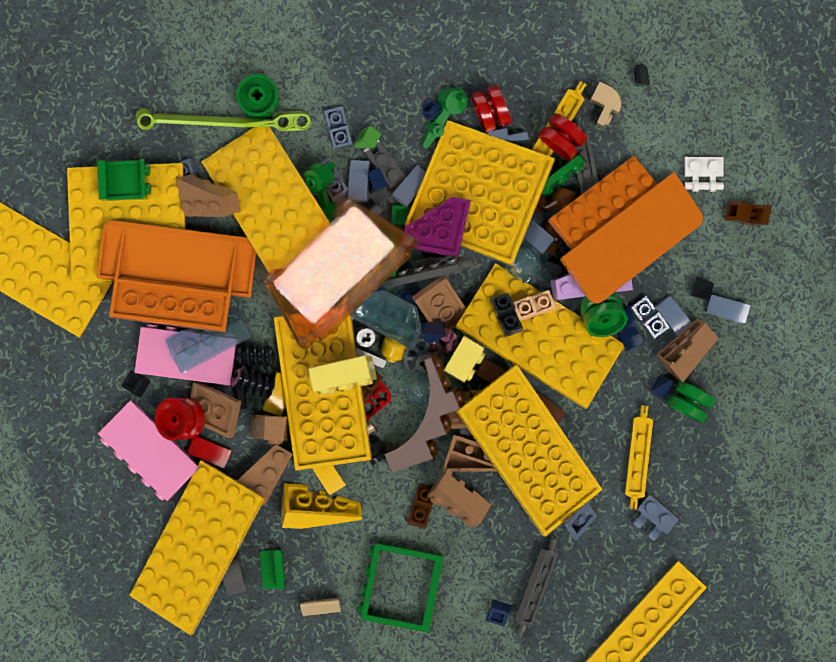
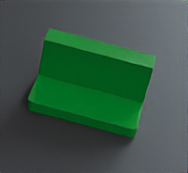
[259,549,286,590]

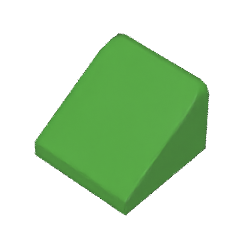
[354,126,381,148]

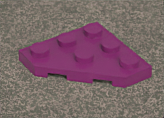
[401,197,471,258]

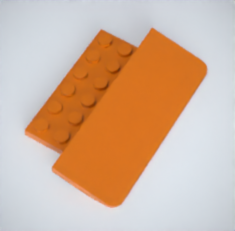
[548,156,703,304]
[97,220,257,332]

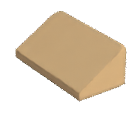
[300,598,341,616]

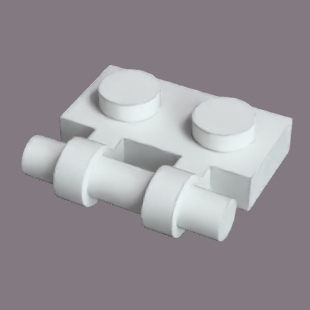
[684,157,724,192]

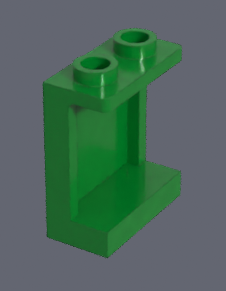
[97,159,151,201]

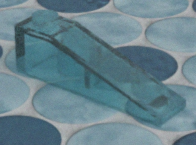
[165,320,252,374]

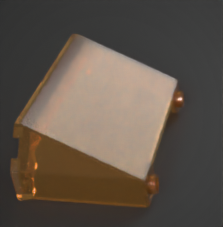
[264,199,419,350]

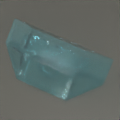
[351,290,422,350]

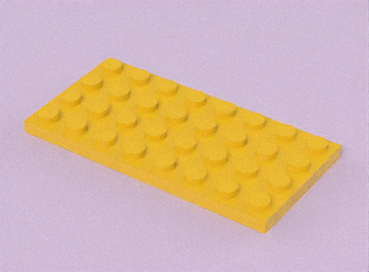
[201,127,342,284]
[0,203,113,338]
[455,263,624,409]
[274,306,372,471]
[456,365,603,536]
[129,460,265,635]

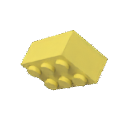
[444,336,485,382]
[309,356,377,395]

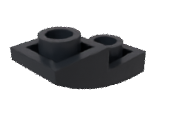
[490,293,523,337]

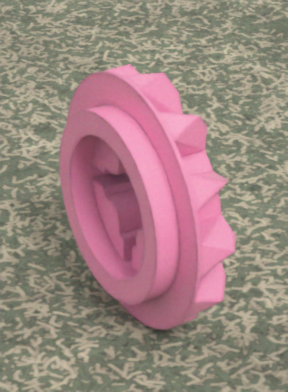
[429,328,458,355]

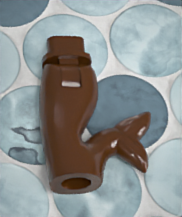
[534,188,577,255]

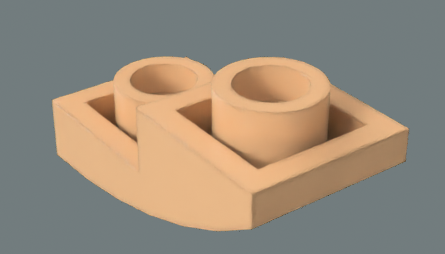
[514,290,556,321]

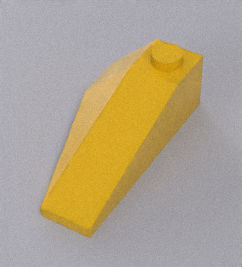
[281,483,362,529]

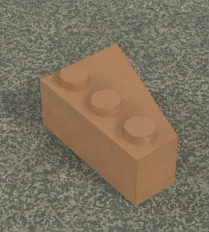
[177,174,240,217]
[655,318,718,382]
[250,414,289,444]
[442,434,497,472]
[237,444,293,505]
[427,469,491,528]

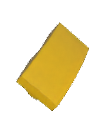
[262,371,286,416]
[313,465,346,495]

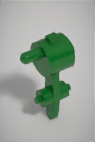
[421,86,468,148]
[303,162,336,227]

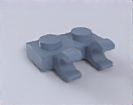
[632,494,679,541]

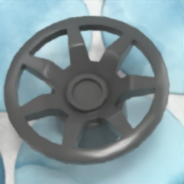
[352,313,382,353]
[403,338,445,378]

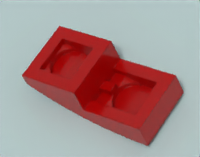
[186,436,231,468]

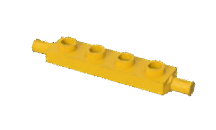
[532,81,587,156]
[625,405,653,510]

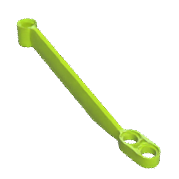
[135,108,311,131]

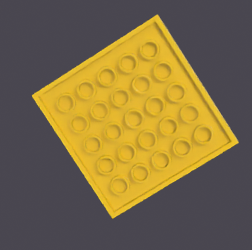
[405,120,555,266]
[67,163,186,283]

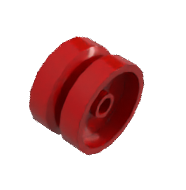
[471,84,511,133]
[538,113,588,161]
[155,397,205,440]

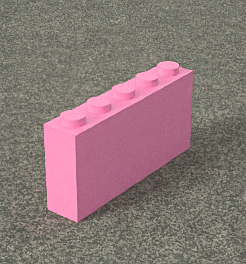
[135,324,238,385]
[98,401,199,501]

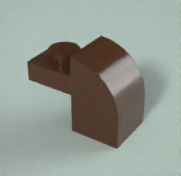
[725,201,771,226]

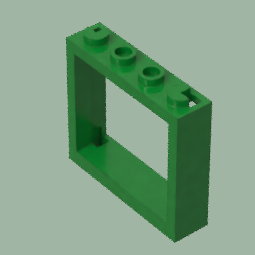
[358,542,444,633]

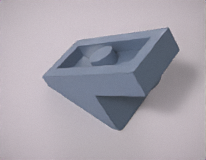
[564,502,597,540]

